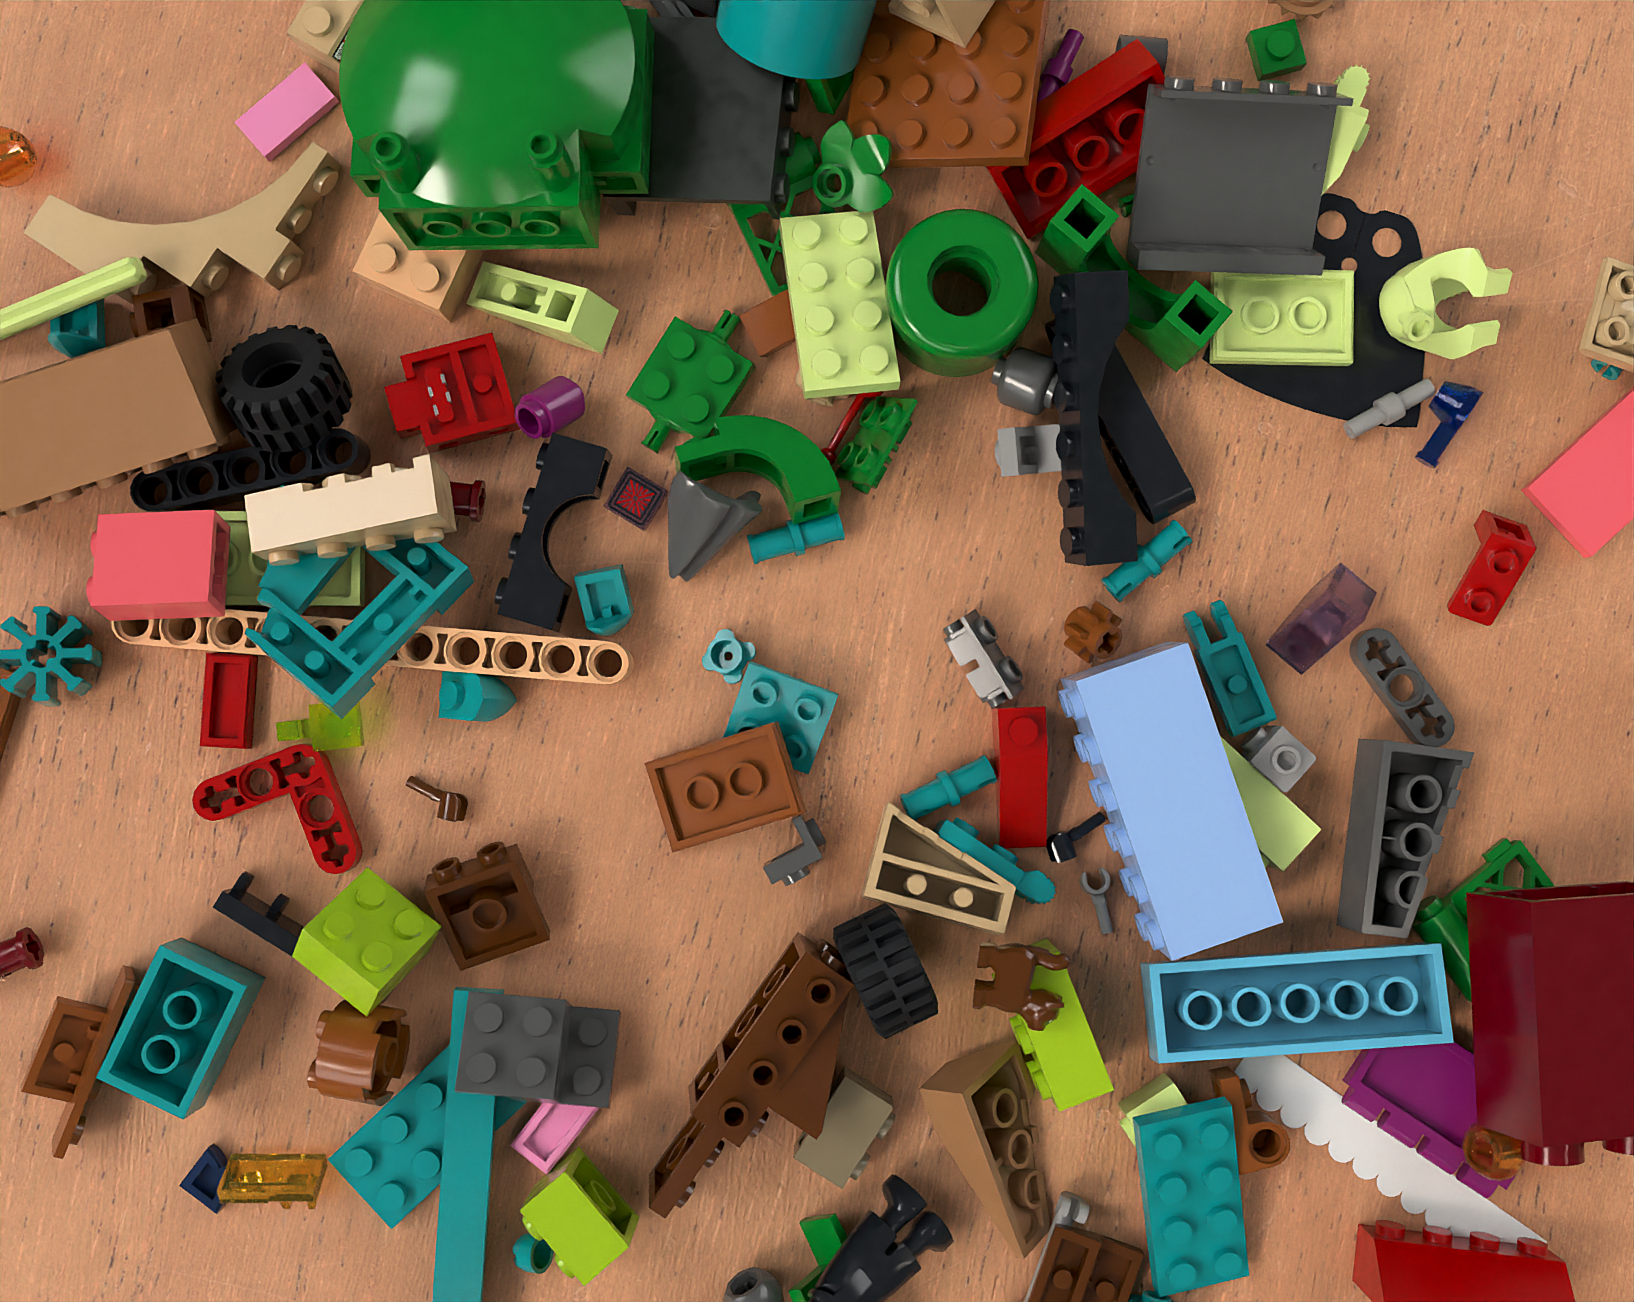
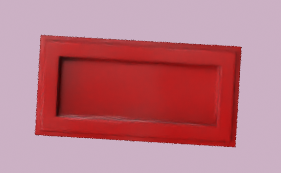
[200,653,258,749]

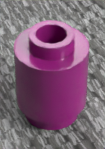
[515,376,585,439]

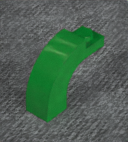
[674,415,841,525]

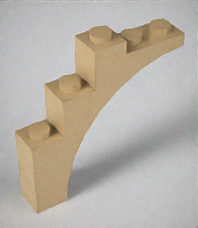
[23,141,341,304]

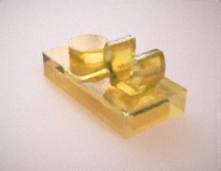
[217,1154,328,1209]

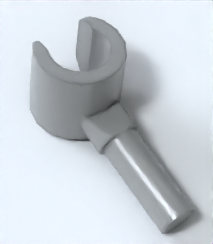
[1079,867,1113,934]

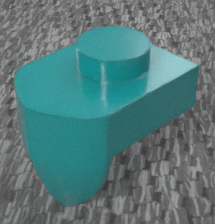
[48,298,105,358]
[574,564,634,636]
[438,671,517,722]

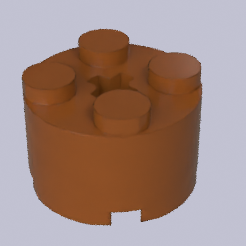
[307,1000,410,1106]

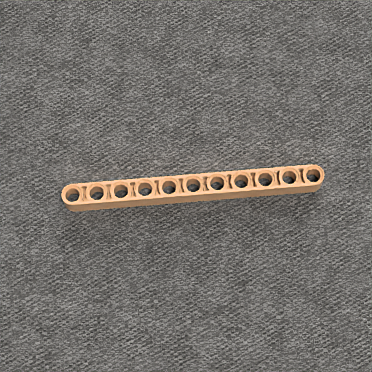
[111,609,634,685]

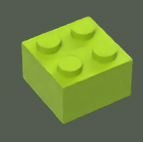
[292,867,441,1017]
[519,1146,639,1286]

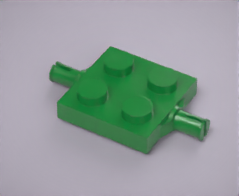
[626,309,756,454]

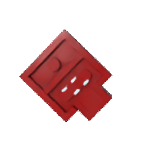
[384,332,520,454]

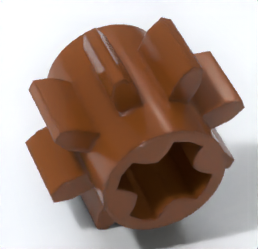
[1064,601,1122,663]

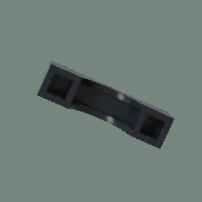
[495,432,613,632]

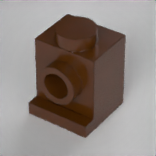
[129,285,212,342]

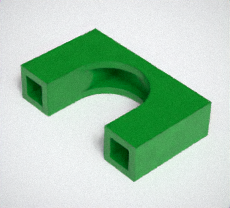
[1035,184,1233,372]

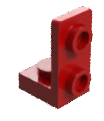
[1447,510,1537,626]

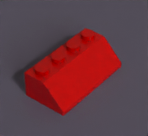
[985,38,1165,240]
[1352,1220,1575,1302]

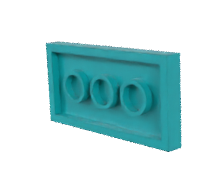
[327,1045,526,1229]
[1133,1096,1249,1297]

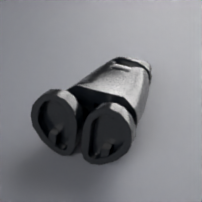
[807,1174,954,1302]

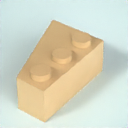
[860,802,1016,935]

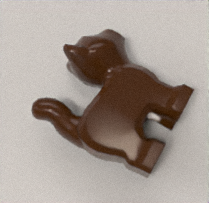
[972,942,1070,1031]

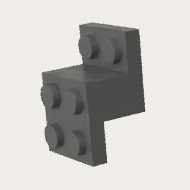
[455,991,621,1109]

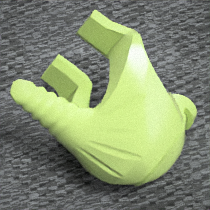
[1379,247,1512,359]

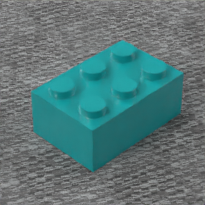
[96,937,266,1120]

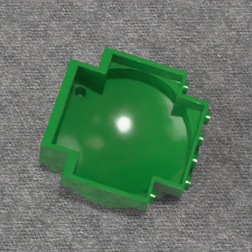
[339,0,654,250]

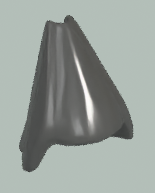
[668,471,762,582]

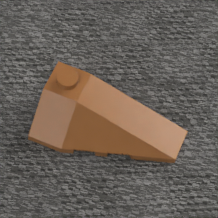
[919,1040,1050,1259]

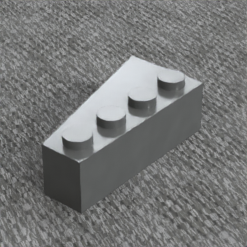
[1336,739,1474,939]

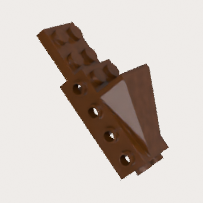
[649,932,854,1219]

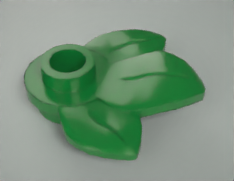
[812,120,894,212]

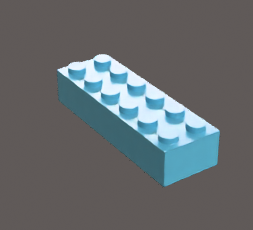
[1140,942,1454,1064]

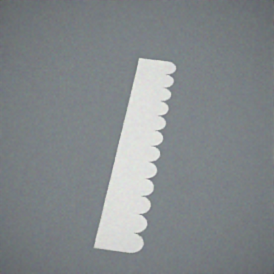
[1234,1055,1547,1244]

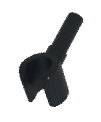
[1046,812,1106,863]

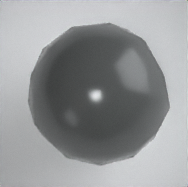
[723,1267,784,1302]

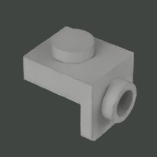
[995,424,1061,477]
[1240,726,1316,792]

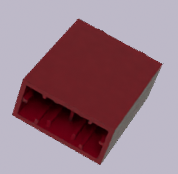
[1466,881,1634,1166]

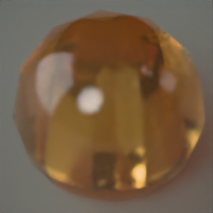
[0,126,37,188]
[1462,1121,1526,1181]

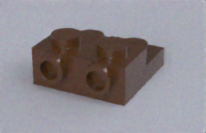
[424,842,550,971]

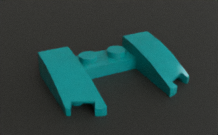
[245,538,475,719]

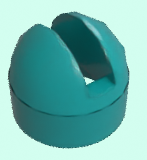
[512,1233,554,1274]

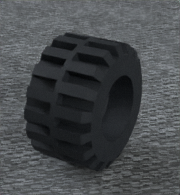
[215,325,353,452]
[833,903,938,1039]

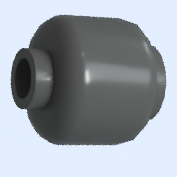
[991,347,1058,415]

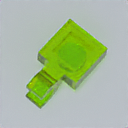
[276,701,365,752]

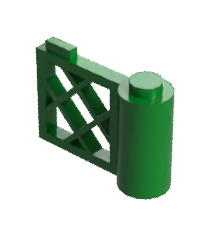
[727,132,836,297]
[1412,838,1554,1002]

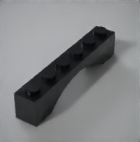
[1050,270,1138,566]

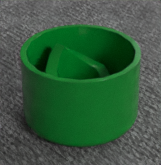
[885,209,1038,377]

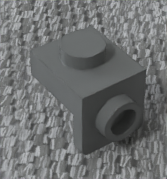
[763,814,826,886]

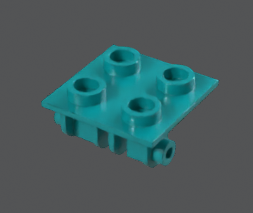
[723,661,839,775]

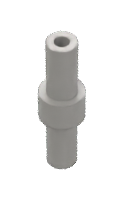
[1343,379,1435,439]

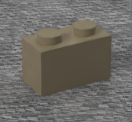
[793,1066,896,1189]

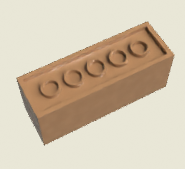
[0,318,237,518]

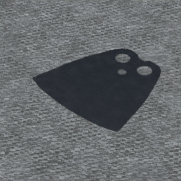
[1202,193,1425,428]

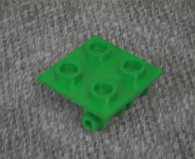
[835,396,918,495]

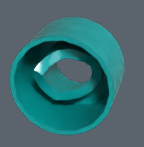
[716,0,877,79]

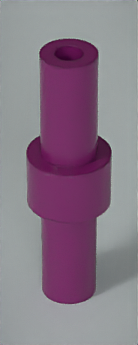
[1037,29,1084,103]

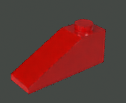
[992,706,1048,849]

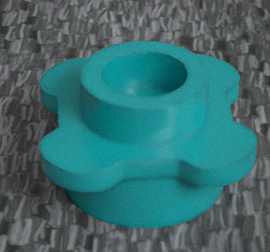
[702,629,756,684]

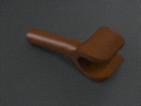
[406,776,468,822]

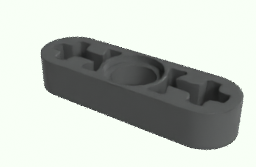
[1349,628,1455,747]

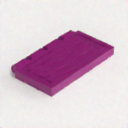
[1341,1042,1525,1198]

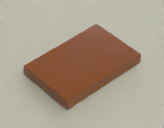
[645,721,806,853]

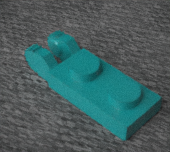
[1183,600,1277,737]
[933,817,1056,904]

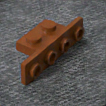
[21,965,140,1159]

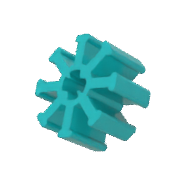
[0,606,102,707]

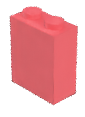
[86,510,230,621]

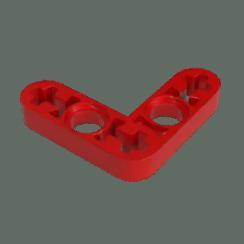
[192,743,363,874]

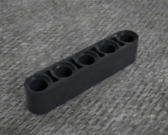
[1045,319,1196,525]
[130,428,371,512]

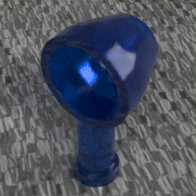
[1415,381,1483,469]

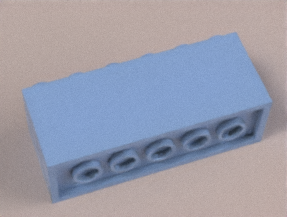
[1058,642,1283,961]

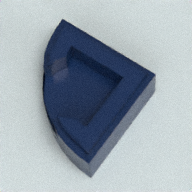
[179,1143,232,1214]

